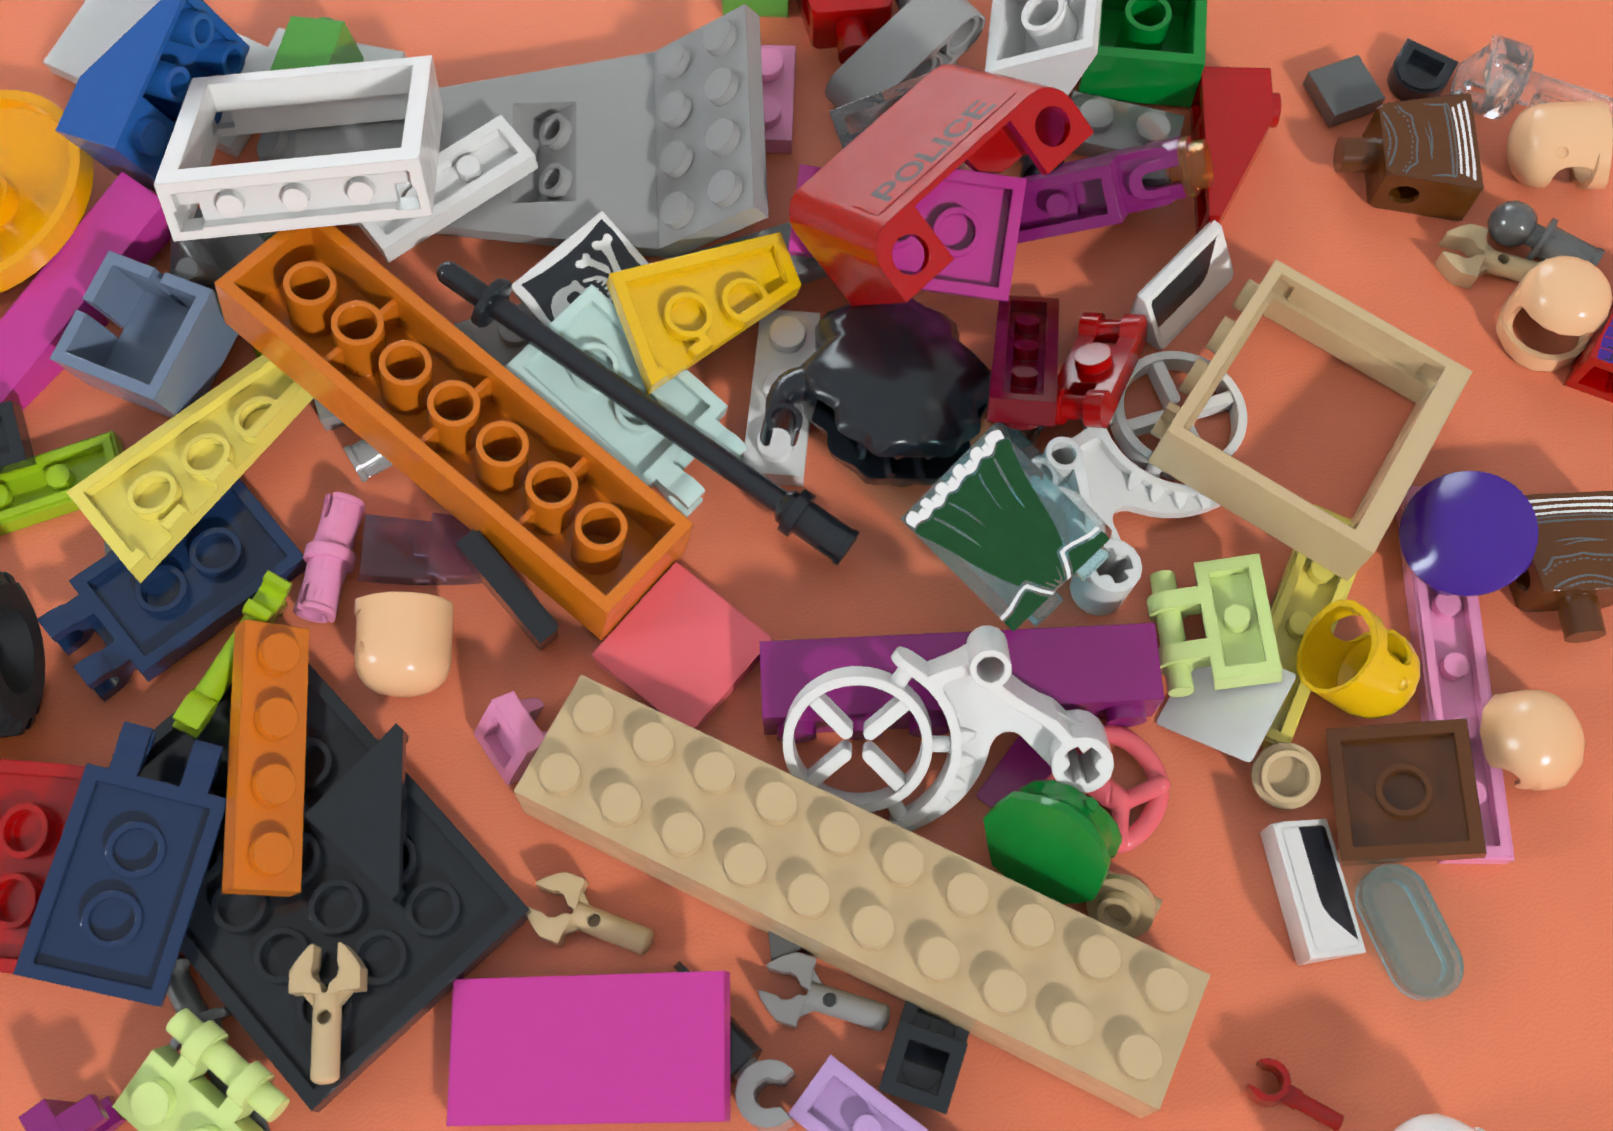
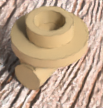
[1086,869,1163,938]

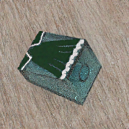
[900,422,1112,632]

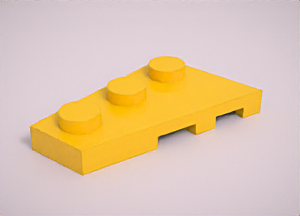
[606,232,802,395]

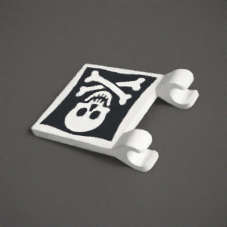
[511,211,649,326]

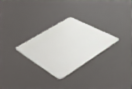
[1157,666,1296,762]

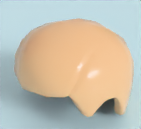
[1480,689,1585,791]

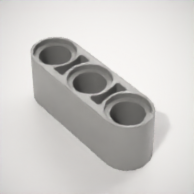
[825,0,985,133]

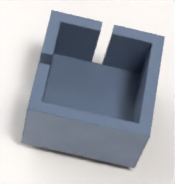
[50,251,238,418]

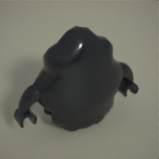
[760,298,1044,487]

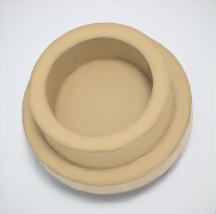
[1251,742,1321,809]

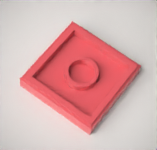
[591,562,773,730]

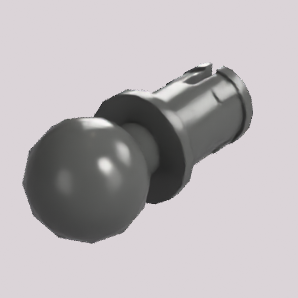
[1488,200,1605,266]

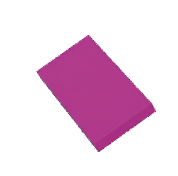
[447,971,731,1126]

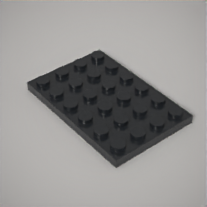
[108,663,532,1112]

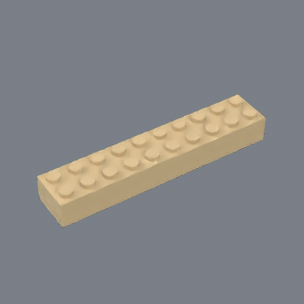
[514,675,1210,1118]

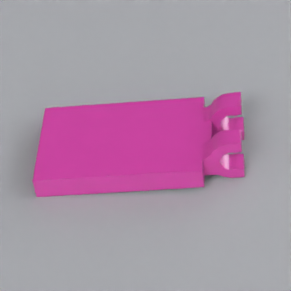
[788,164,1027,303]

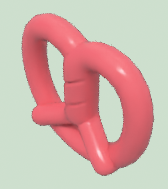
[1046,724,1171,855]

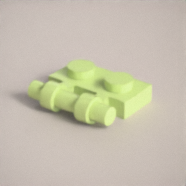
[1147,553,1282,697]
[112,1008,290,1131]

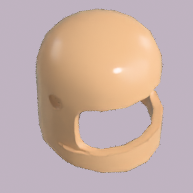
[1507,101,1613,189]
[1496,256,1613,372]
[354,591,454,697]

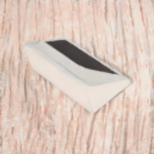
[1130,220,1233,350]
[1260,819,1366,966]

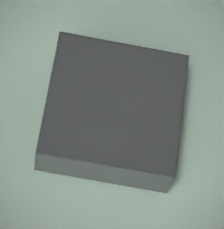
[1303,55,1385,128]

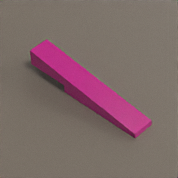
[0,171,172,411]

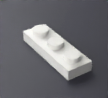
[357,115,538,263]
[743,309,820,487]

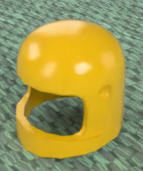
[1296,599,1420,719]

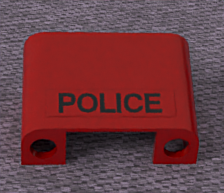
[788,63,1094,306]

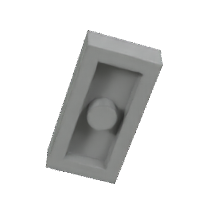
[1071,91,1185,157]

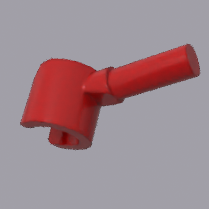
[1246,1058,1344,1131]

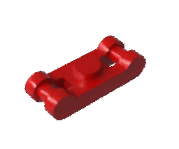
[1055,312,1148,428]

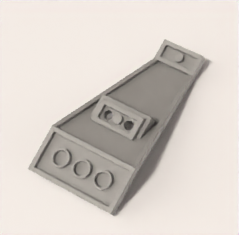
[257,4,769,258]

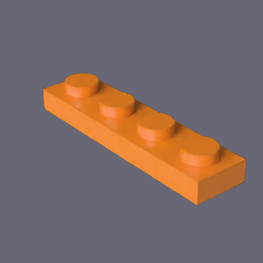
[222,619,310,897]

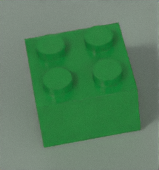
[1078,0,1207,108]

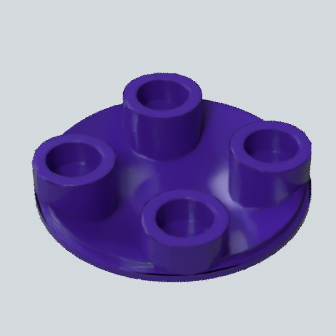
[1399,471,1538,596]

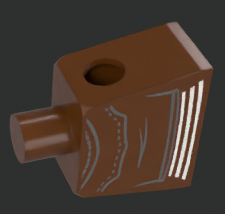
[1333,93,1484,221]
[1509,491,1613,643]

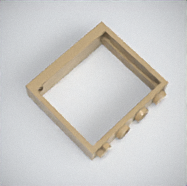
[1148,259,1473,581]

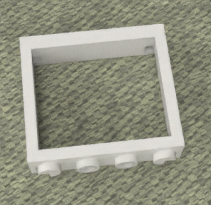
[154,55,444,242]

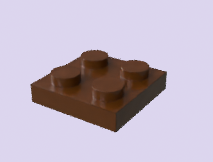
[1326,718,1487,866]

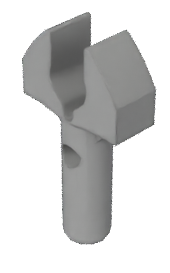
[758,952,890,1032]

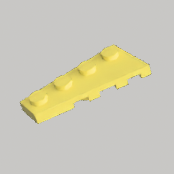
[66,354,314,583]

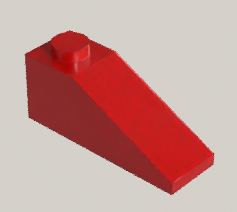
[1189,66,1281,235]

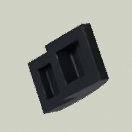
[878,1000,970,1115]

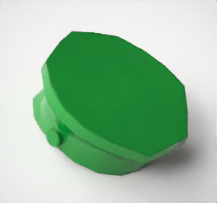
[983,780,1122,904]

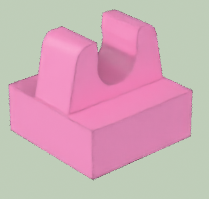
[473,691,548,786]

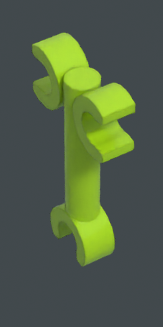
[172,570,293,740]

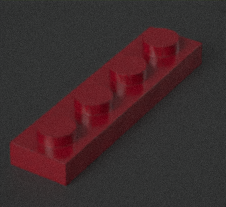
[987,295,1059,430]

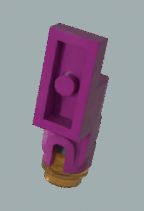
[1017,136,1214,244]

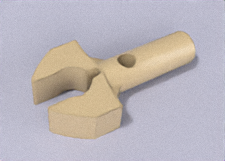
[1434,224,1539,289]
[527,872,654,955]
[288,942,368,1085]

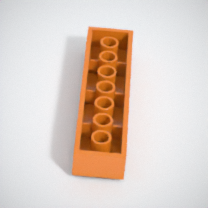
[214,226,694,641]

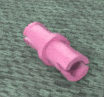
[293,492,365,623]

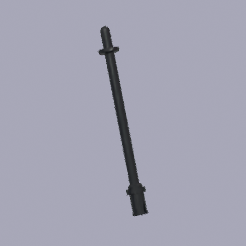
[436,261,860,566]

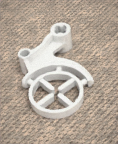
[1032,351,1247,616]
[783,625,1114,831]

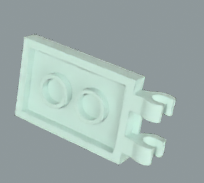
[505,284,747,518]

